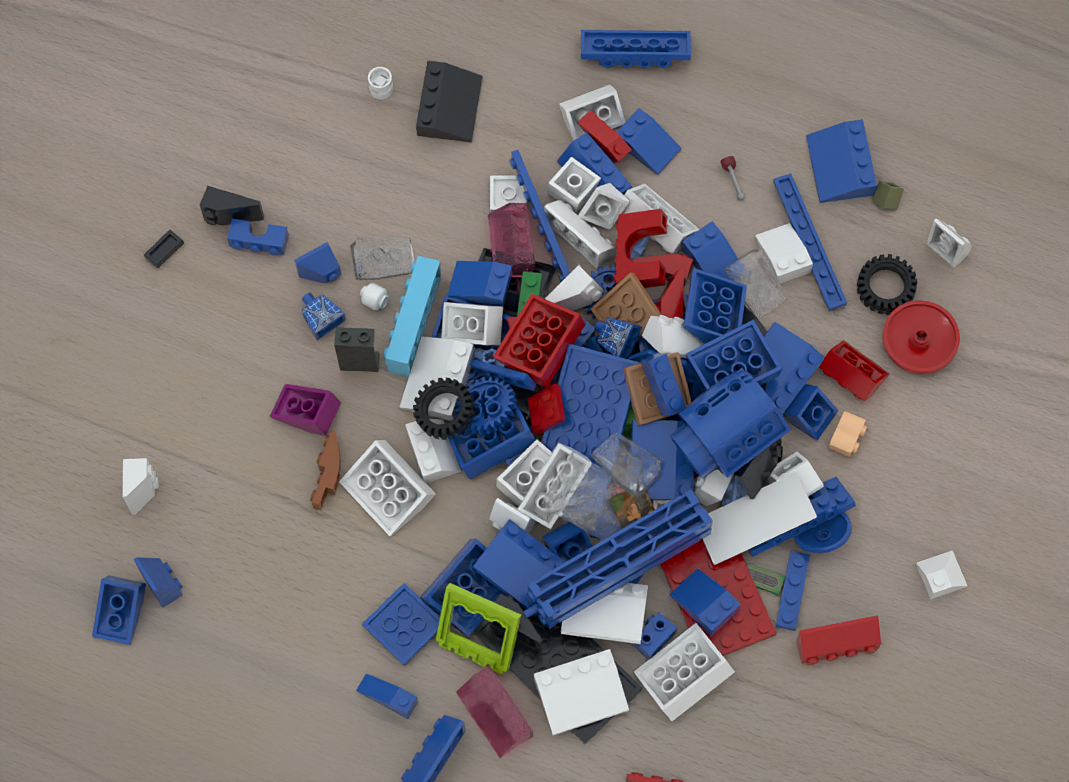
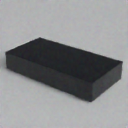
[144,230,184,269]

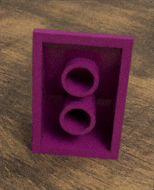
[270,384,341,436]

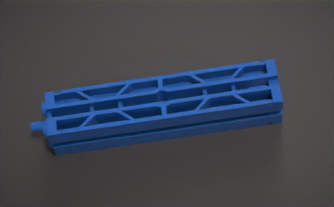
[523,489,713,629]

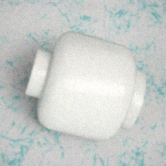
[360,283,389,311]

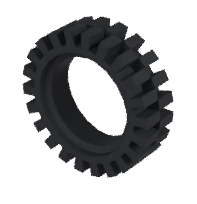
[857,254,917,315]
[413,377,476,440]

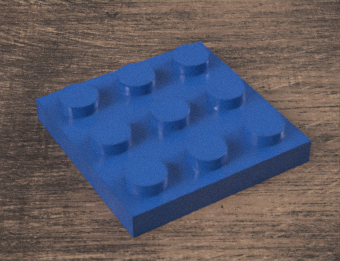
[362,583,440,666]

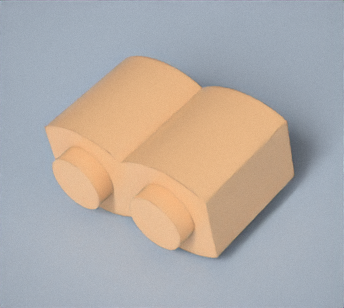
[829,411,867,457]

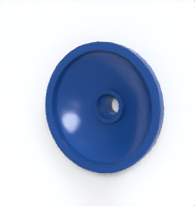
[794,512,852,553]

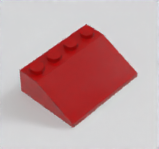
[493,294,586,388]

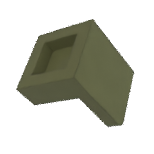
[872,181,904,210]

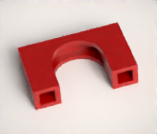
[614,209,668,288]

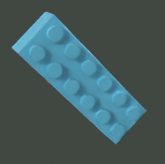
[383,256,442,377]

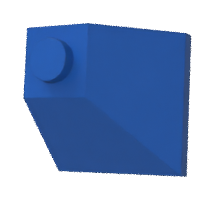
[294,242,342,284]

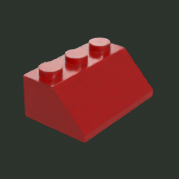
[819,340,889,401]

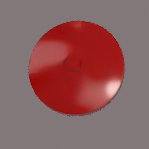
[882,300,960,374]

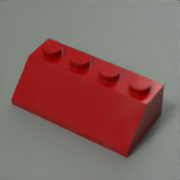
[796,615,881,665]

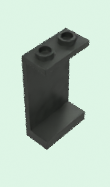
[334,327,379,372]

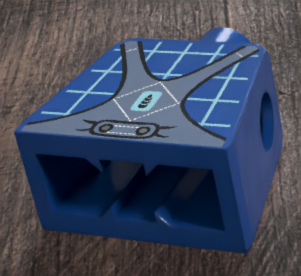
[302,293,346,340]
[594,317,642,359]

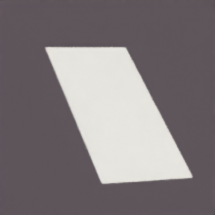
[703,472,817,565]

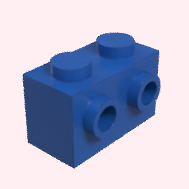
[632,612,677,660]

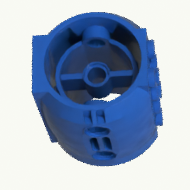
[670,368,791,478]

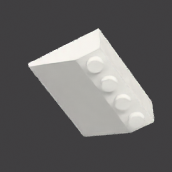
[399,337,476,421]
[339,440,436,536]
[561,583,648,644]
[634,623,735,721]
[534,649,629,736]

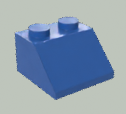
[783,384,838,440]
[542,518,593,562]

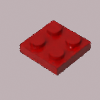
[528,384,565,435]

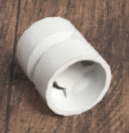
[368,67,393,100]

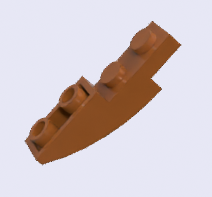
[310,430,341,511]

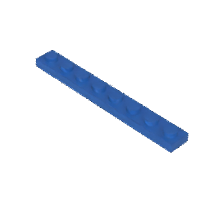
[509,150,571,283]
[773,173,847,311]

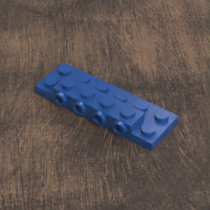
[581,30,691,68]
[748,477,856,557]

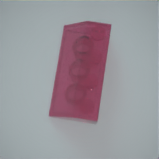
[488,203,535,277]
[456,666,533,758]

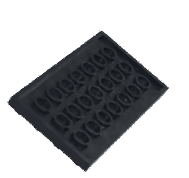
[473,604,642,744]

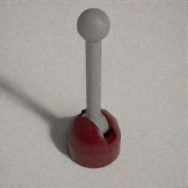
[720,156,745,200]

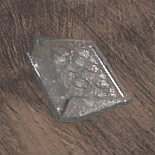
[541,451,639,540]

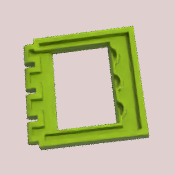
[436,583,521,675]

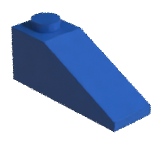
[356,673,418,719]

